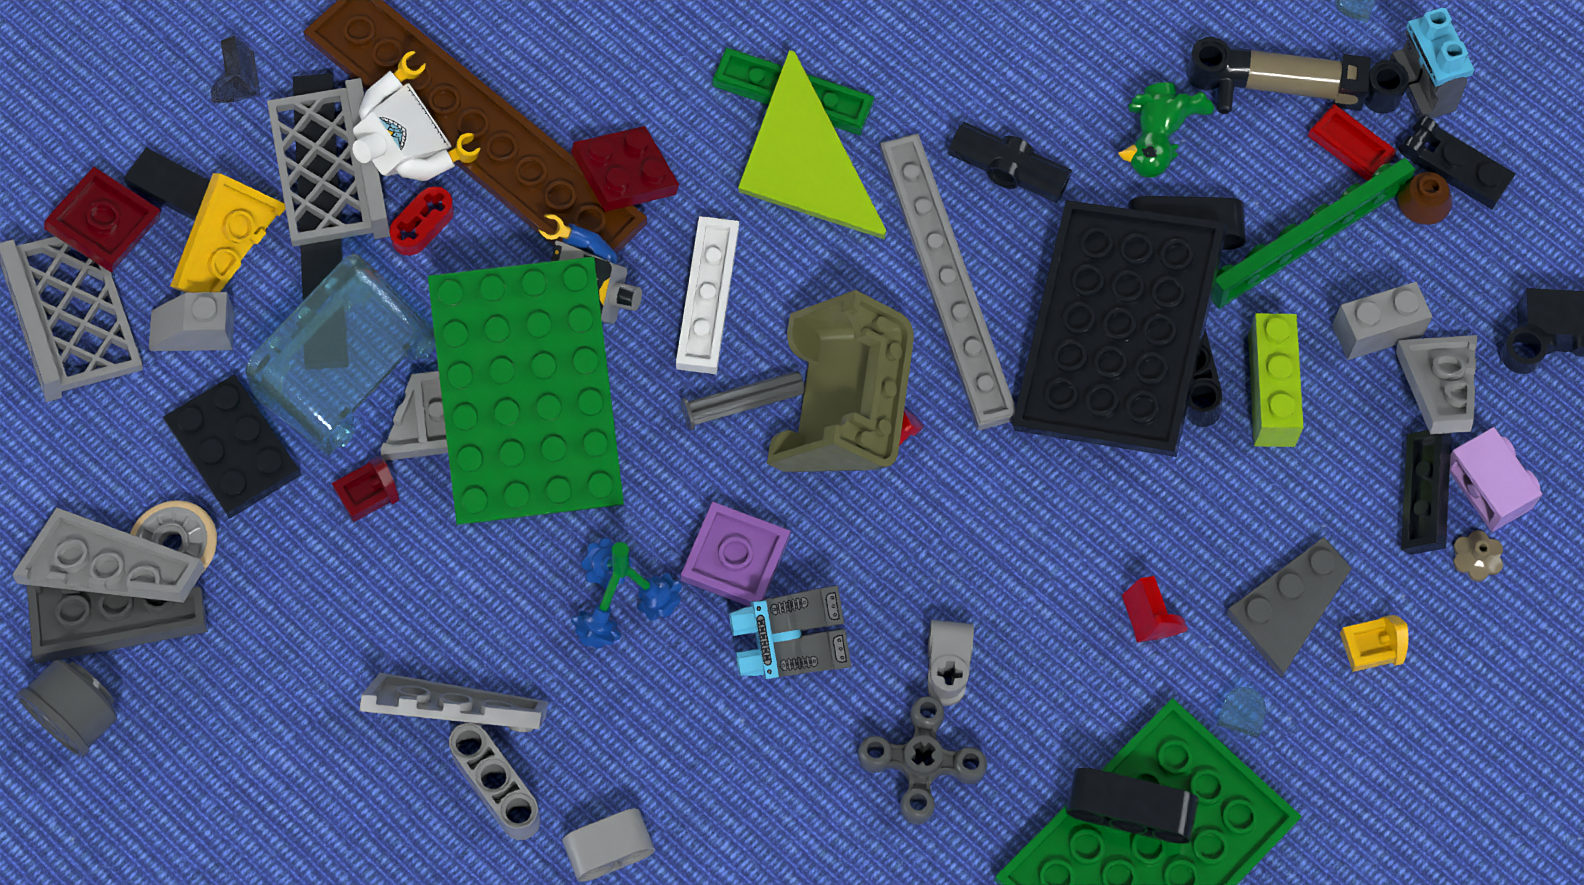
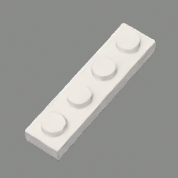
[676,216,739,374]

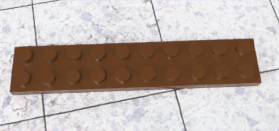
[303,0,647,253]

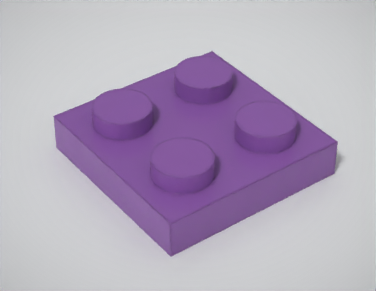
[681,502,791,607]

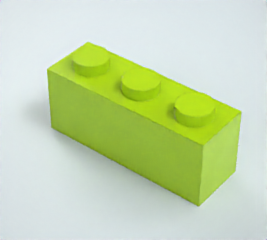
[1248,313,1304,447]

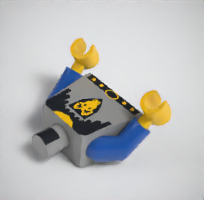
[538,213,642,326]

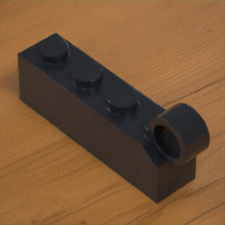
[1501,288,1584,374]

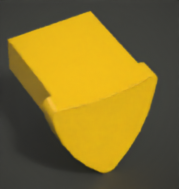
[1340,615,1408,672]

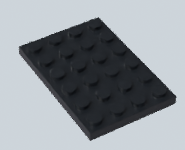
[1012,200,1227,457]

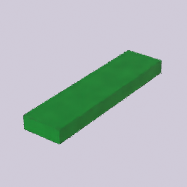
[713,47,875,136]

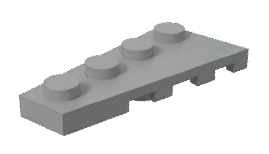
[12,508,205,603]
[359,672,548,732]

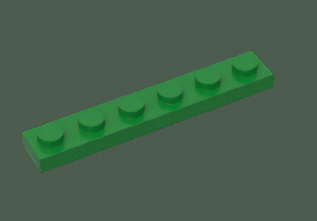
[1211,158,1415,309]

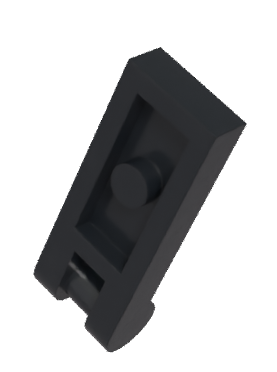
[1399,116,1516,210]

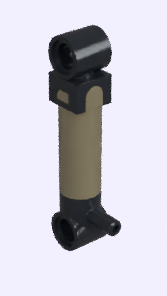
[1186,37,1409,114]

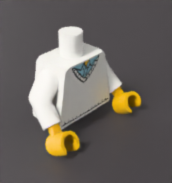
[352,51,481,181]

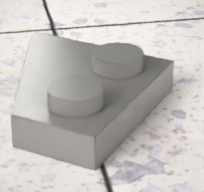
[381,371,448,461]

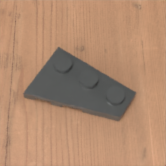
[1226,537,1352,678]

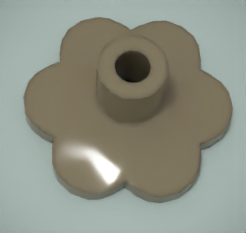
[1453,530,1503,582]

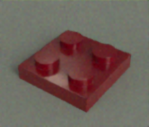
[571,126,679,212]
[44,167,161,273]

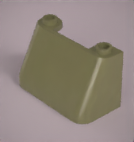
[767,290,914,472]

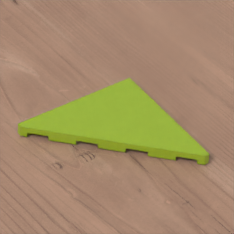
[738,50,886,239]

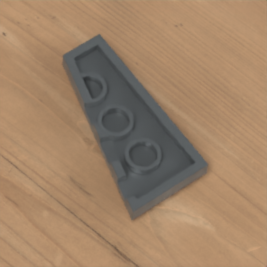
[27,585,208,664]

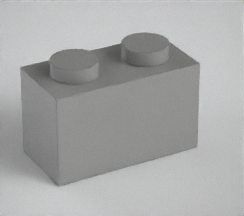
[1332,282,1432,360]

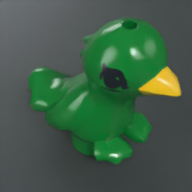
[1118,82,1214,178]

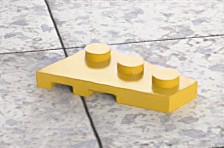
[170,173,285,293]

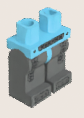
[1389,8,1475,119]
[729,585,852,679]

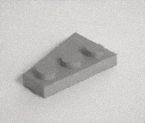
[1396,335,1477,434]

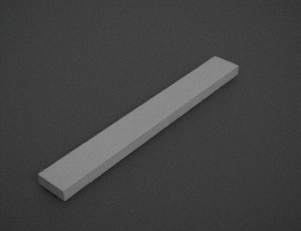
[880,134,1016,431]

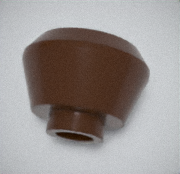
[1397,172,1453,225]

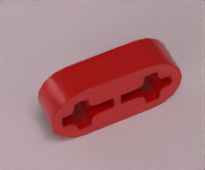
[389,186,454,256]

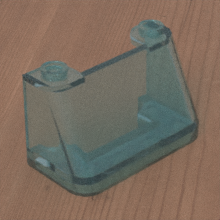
[246,254,436,456]

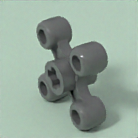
[858,696,987,825]

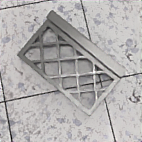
[267,78,390,247]
[0,236,143,402]

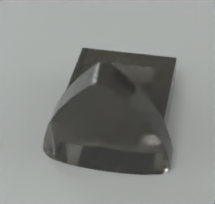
[210,36,261,103]

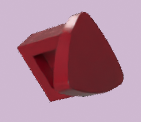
[331,457,400,523]

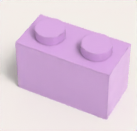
[1450,427,1542,532]

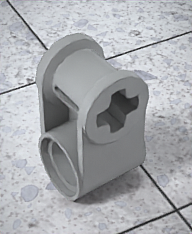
[927,620,974,706]

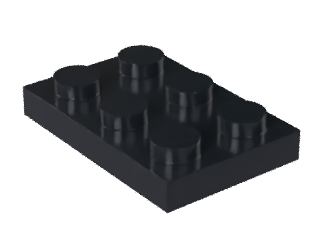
[163,374,301,519]

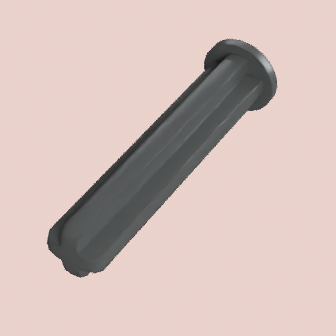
[681,371,805,431]

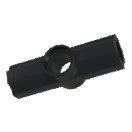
[948,122,1072,203]

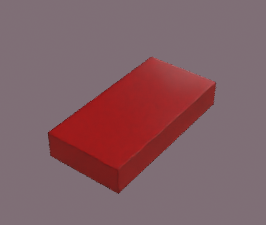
[1308,104,1397,181]

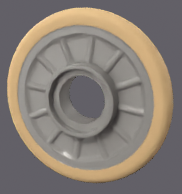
[130,500,217,573]

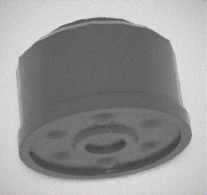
[16,660,117,758]

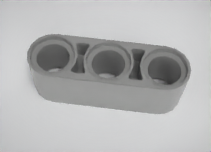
[449,723,540,840]

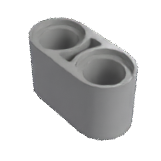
[562,809,655,882]

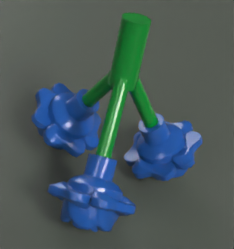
[571,537,682,649]

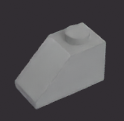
[149,292,235,351]

